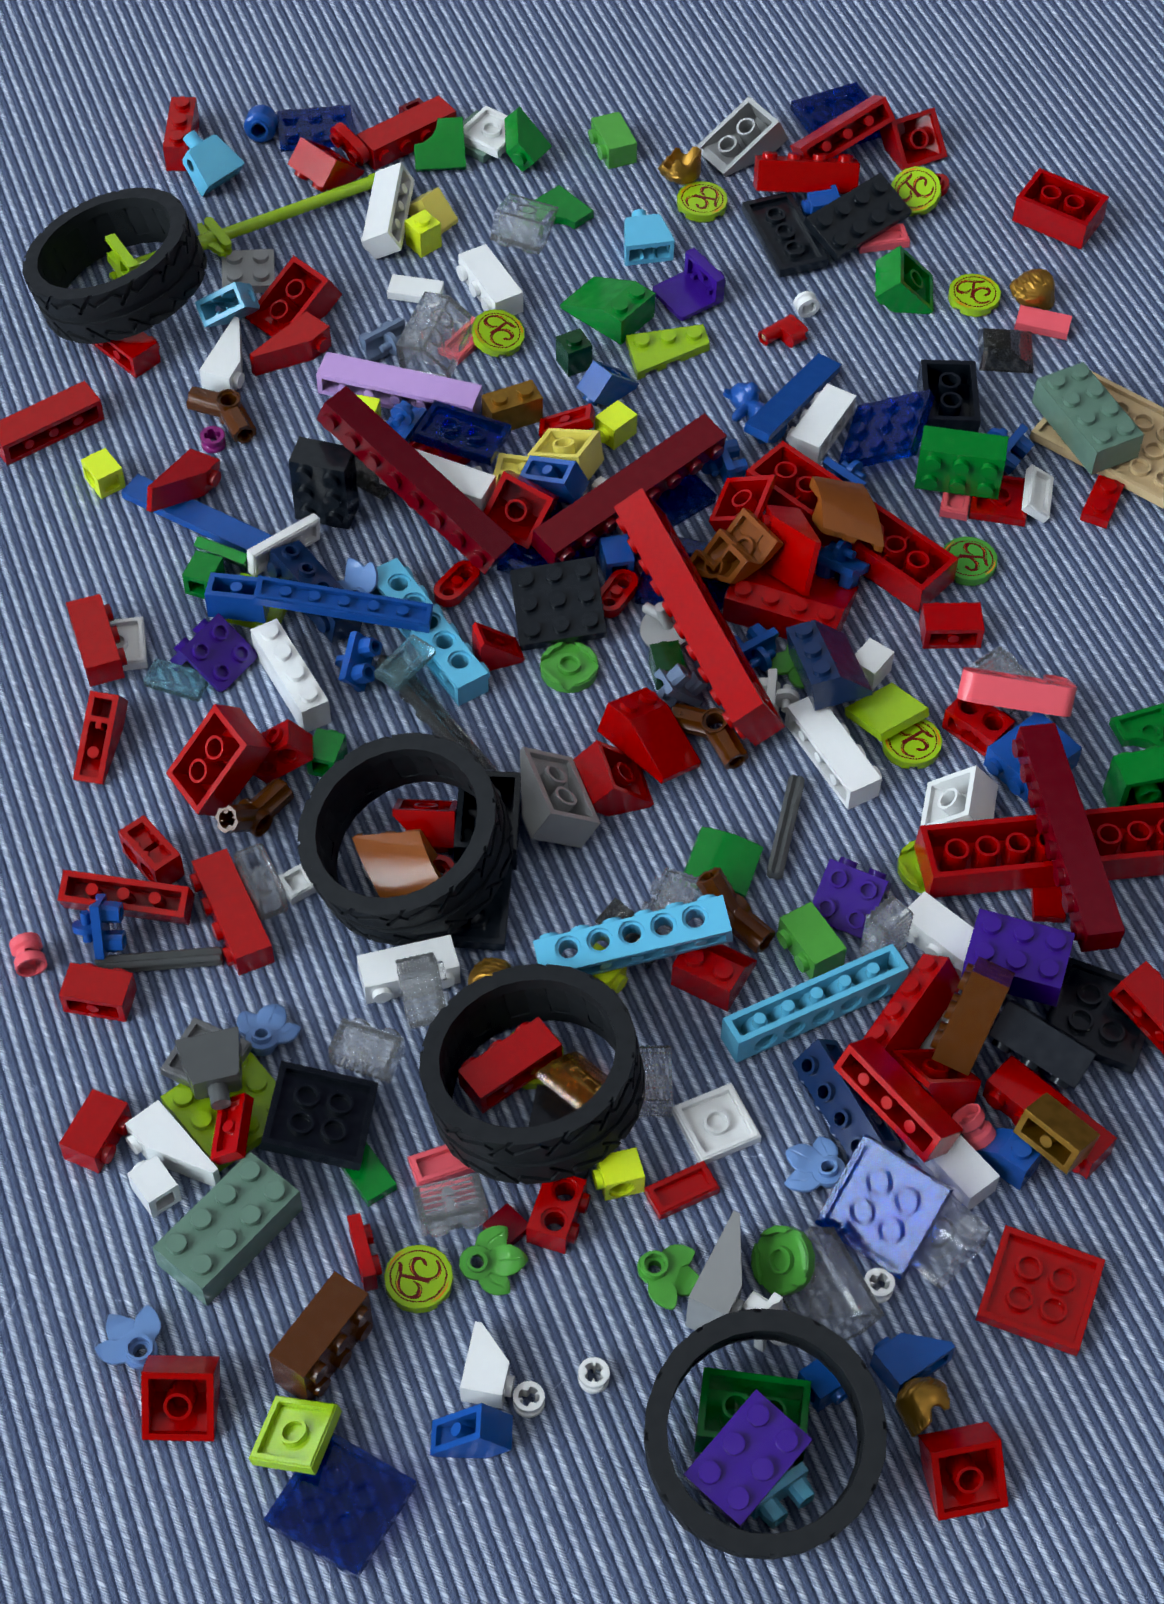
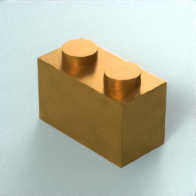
[481,379,543,436]
[1013,1092,1100,1175]

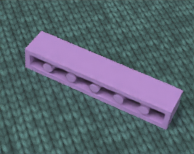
[316,352,482,427]

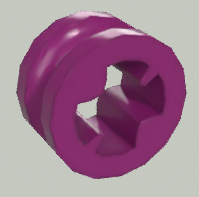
[200,426,226,453]

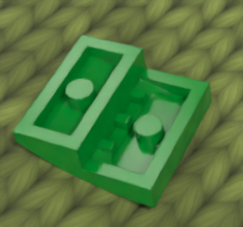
[681,826,763,898]

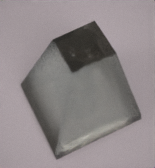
[978,328,1034,374]

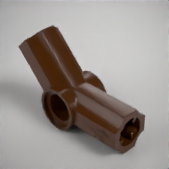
[186,386,256,444]
[672,703,749,770]
[215,778,294,837]
[696,867,775,953]

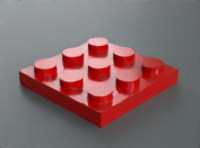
[975,1225,1105,1356]

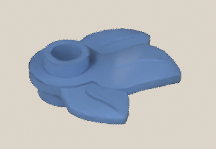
[337,558,378,594]
[236,1004,301,1056]
[784,1136,846,1193]
[95,1305,162,1369]

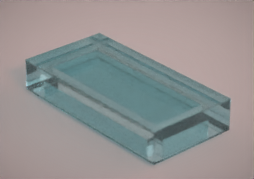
[374,634,436,692]
[143,658,209,702]

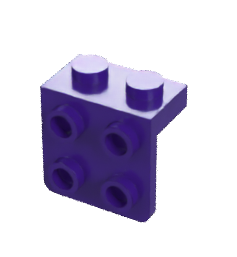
[652,248,726,321]
[169,613,258,692]
[812,857,892,939]

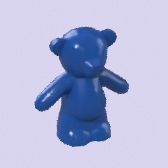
[723,382,787,444]

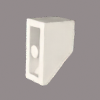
[460,1321,515,1409]

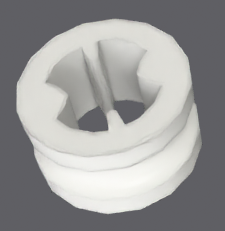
[793,291,820,318]
[862,1268,895,1303]
[578,1357,610,1394]
[513,1381,545,1418]

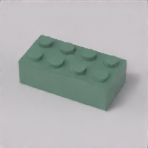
[1032,362,1144,475]
[152,1152,303,1306]

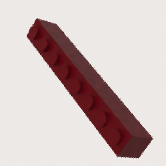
[316,386,515,575]
[531,413,727,564]
[1012,723,1125,952]

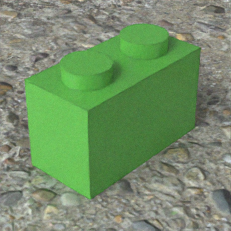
[588,112,637,169]
[776,902,847,979]

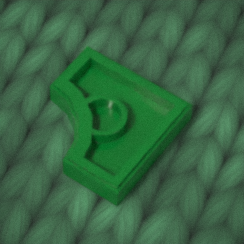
[414,117,466,172]
[521,185,594,229]
[1109,703,1164,749]

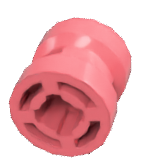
[9,932,48,977]
[952,1103,996,1150]

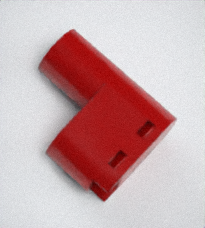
[758,314,809,348]

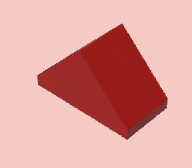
[472,622,525,671]

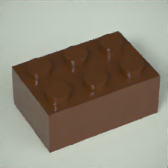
[930,956,1015,1076]
[269,1271,373,1401]

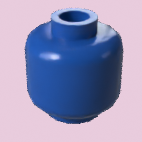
[244,105,279,143]

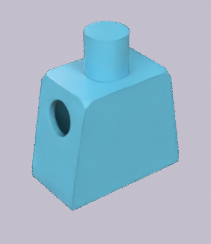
[182,130,245,197]
[624,209,675,266]
[195,282,260,327]

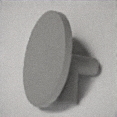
[640,602,687,647]

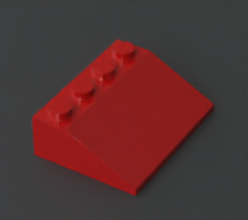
[723,568,859,639]

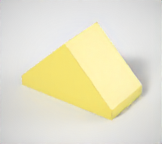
[408,187,458,234]

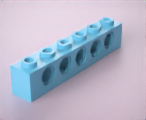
[372,558,490,706]
[533,894,733,975]
[720,943,909,1063]

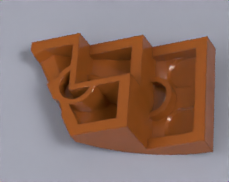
[809,476,884,553]
[690,507,784,585]
[352,829,442,898]

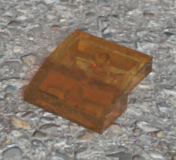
[535,1051,607,1110]

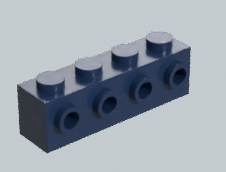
[267,540,362,643]
[792,1038,903,1171]

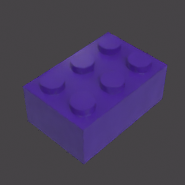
[961,908,1075,1007]
[683,1389,813,1529]

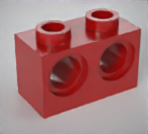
[942,698,1015,757]
[253,719,313,784]
[118,815,185,884]
[526,1176,591,1254]

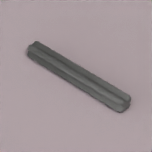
[766,775,805,880]
[95,946,223,972]

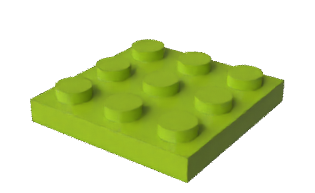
[160,1051,276,1172]

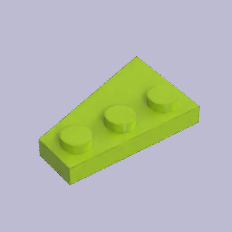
[626,324,710,380]

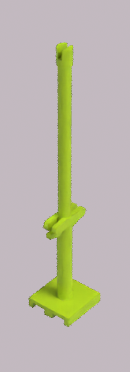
[105,173,375,280]

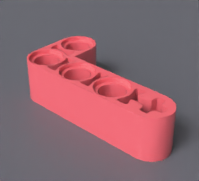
[957,667,1077,717]

